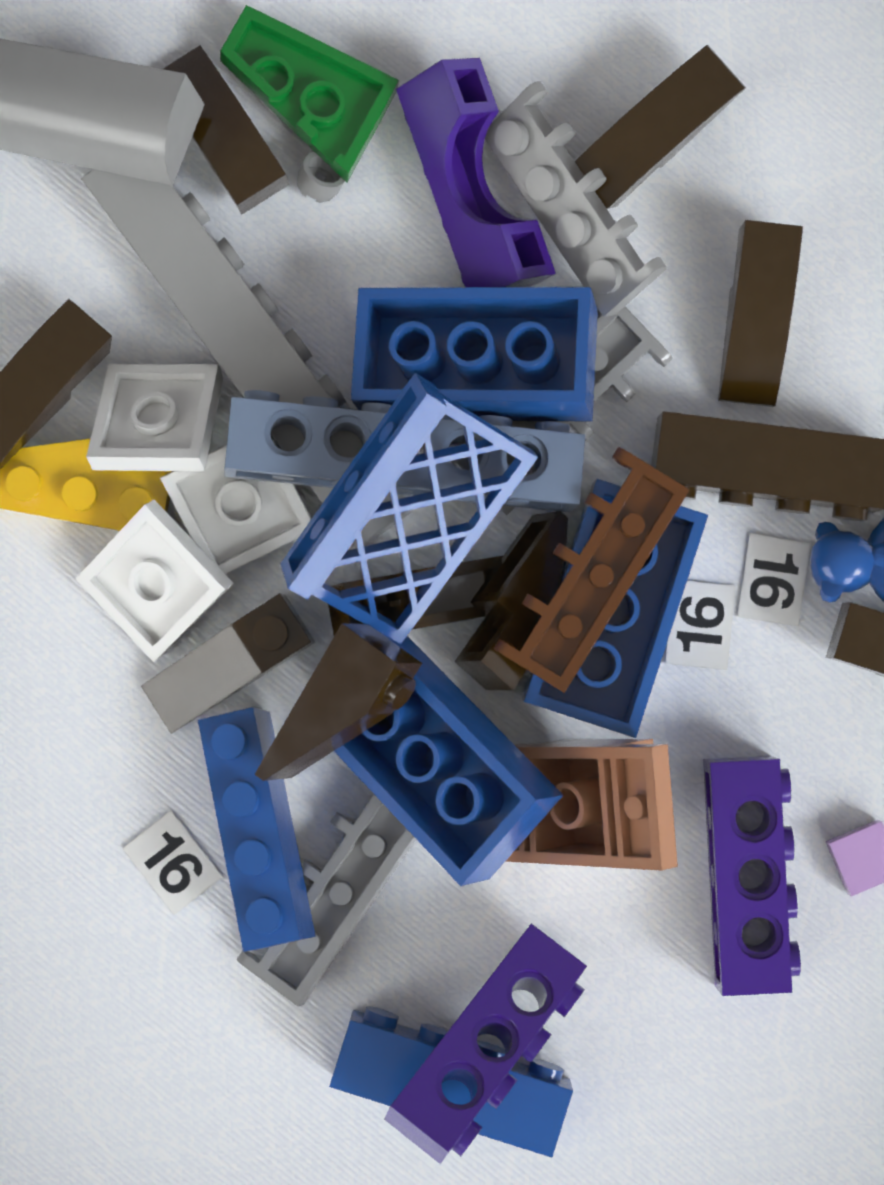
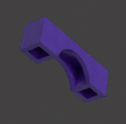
[396,58,556,288]

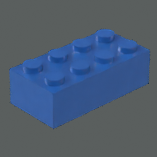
[351,287,598,422]
[522,479,708,738]
[334,634,563,886]

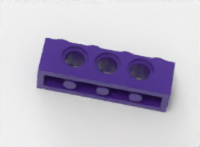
[703,756,801,996]
[384,923,587,1164]

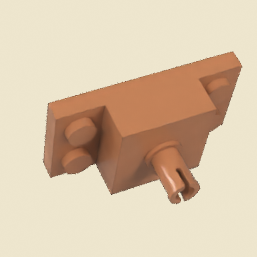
[505,739,678,871]

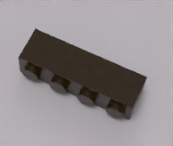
[651,411,884,521]

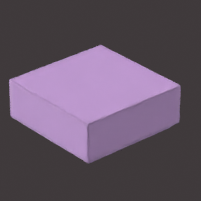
[826,820,884,897]

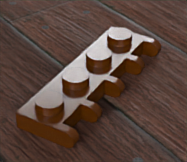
[493,447,690,693]

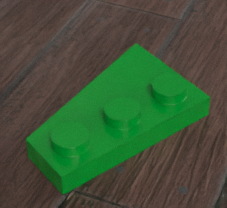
[220,5,399,183]

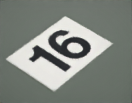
[737,533,811,627]
[665,581,736,670]
[122,810,223,915]

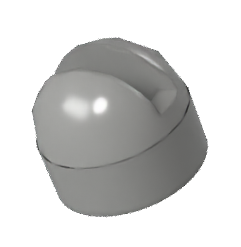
[297,152,345,203]

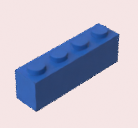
[197,707,316,952]
[329,1006,573,1158]

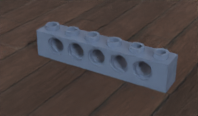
[224,390,585,512]

